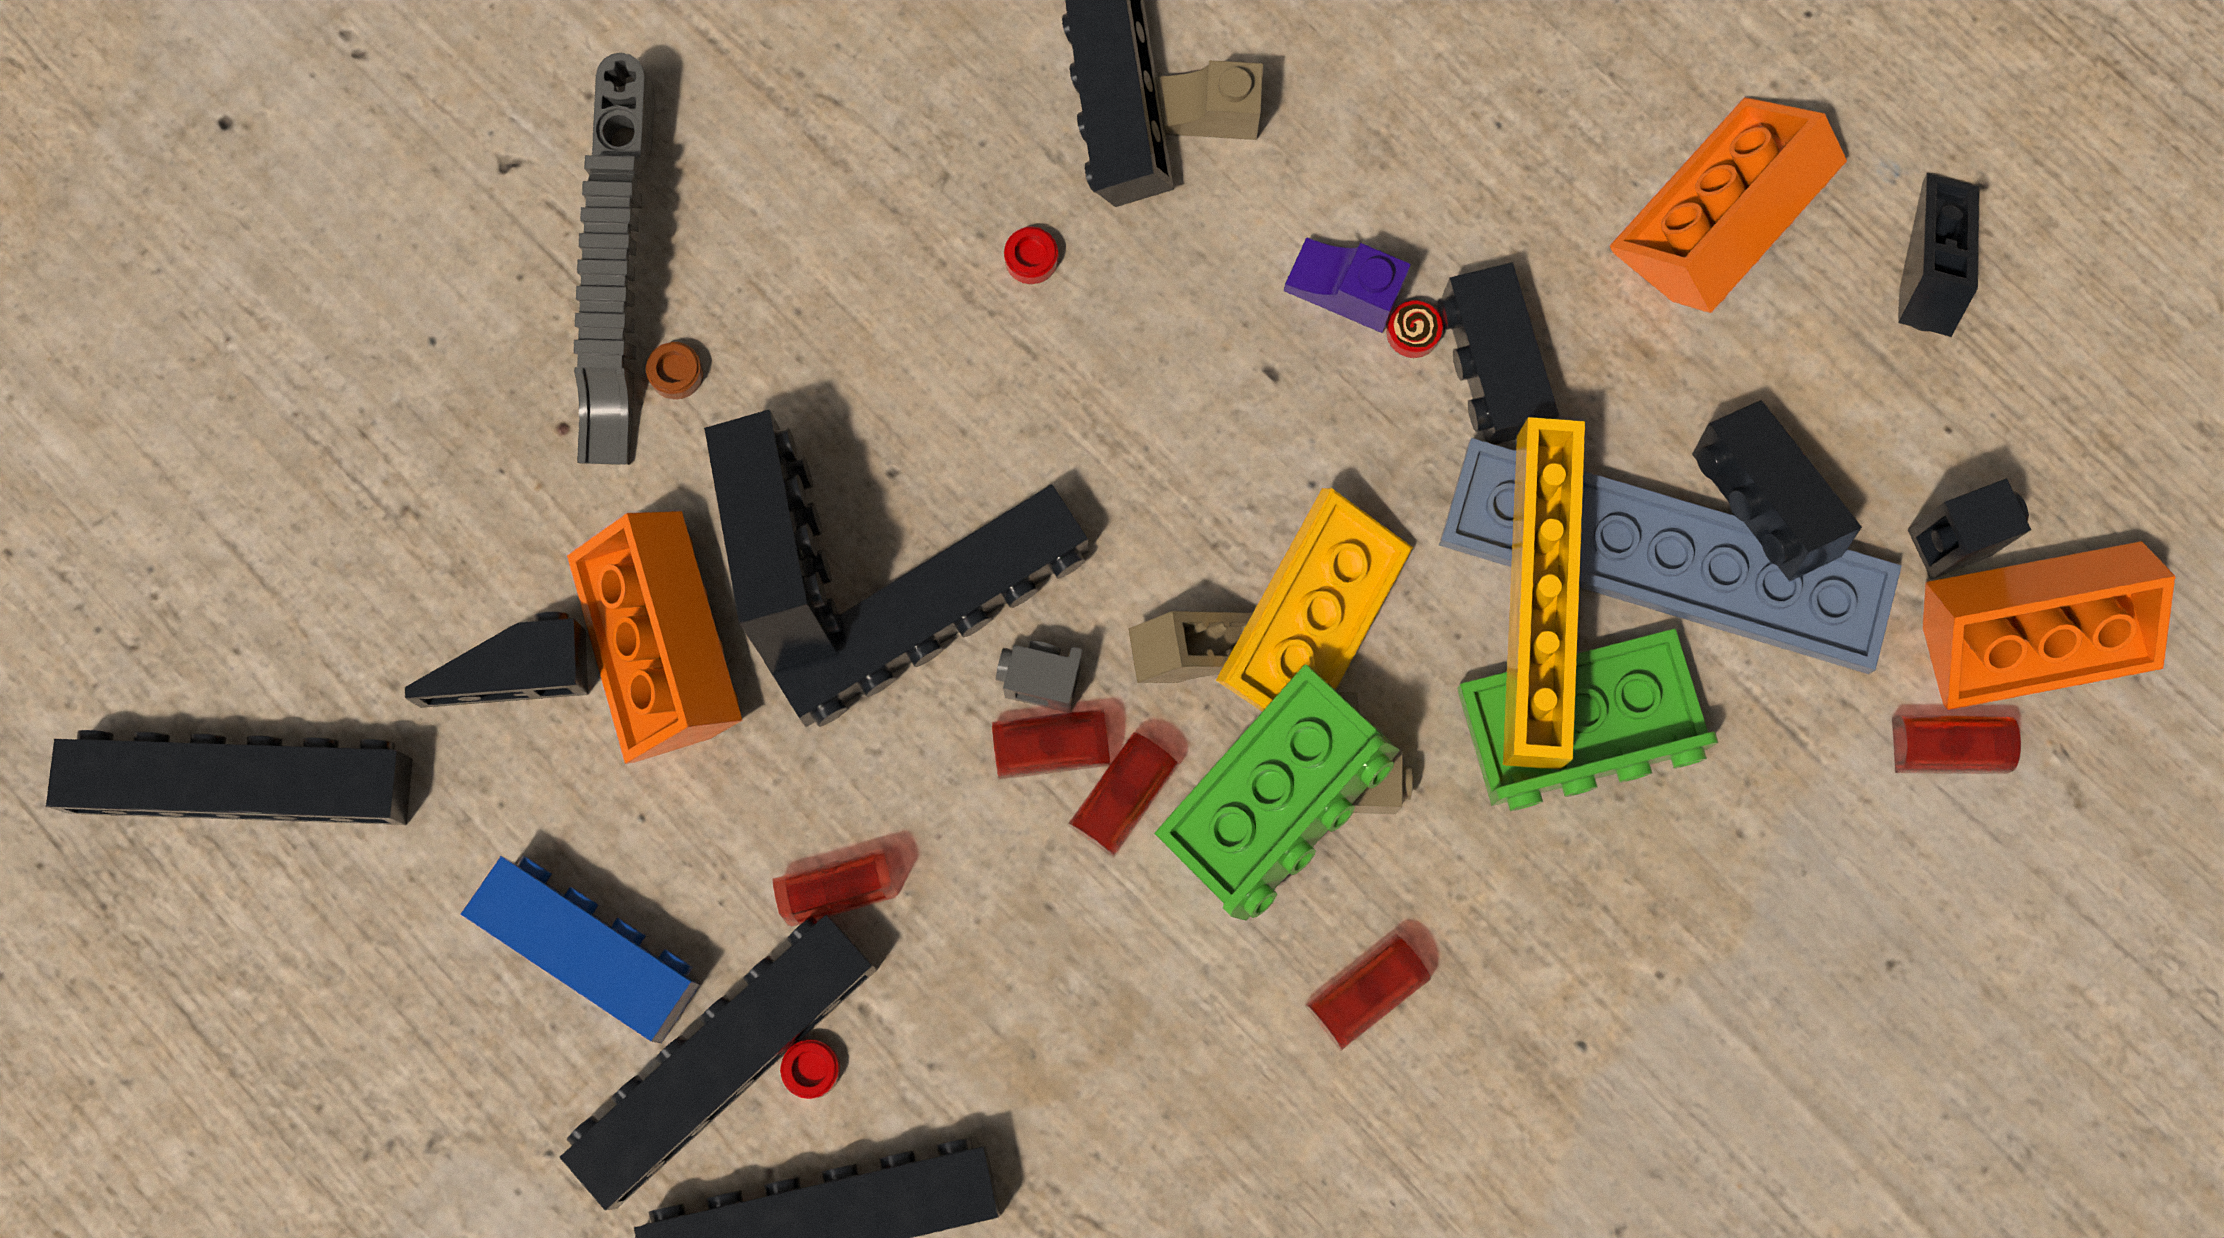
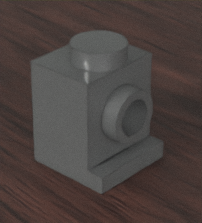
[996,641,1083,713]

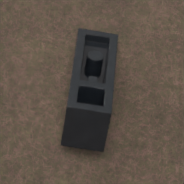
[1898,173,1979,337]
[405,612,588,708]

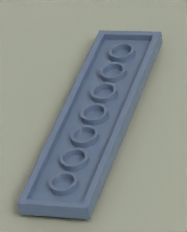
[1439,438,1902,674]

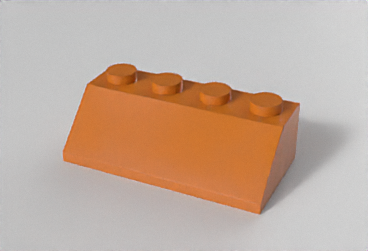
[1610,97,1847,313]
[567,511,743,764]
[1923,541,2175,710]

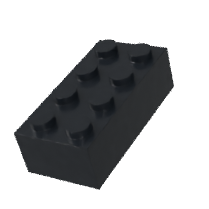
[704,409,842,673]

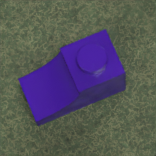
[1284,237,1411,333]

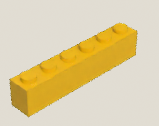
[1503,417,1585,769]

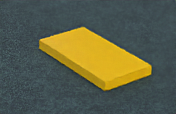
[1216,488,1413,712]

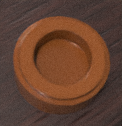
[646,342,703,400]

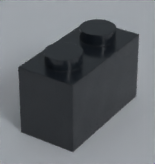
[1908,478,2031,579]

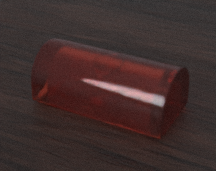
[992,708,1110,779]
[1892,715,2021,774]
[1068,732,1179,858]
[772,847,898,927]
[1304,934,1431,1051]

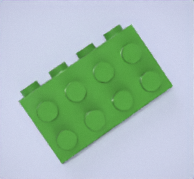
[1457,628,1719,811]
[1154,664,1400,921]

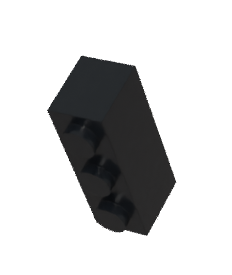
[1438,262,1559,445]
[1692,400,1862,582]

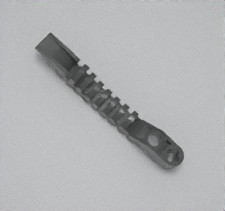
[574,53,655,465]

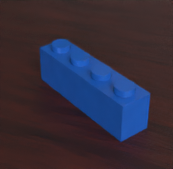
[460,855,701,1044]

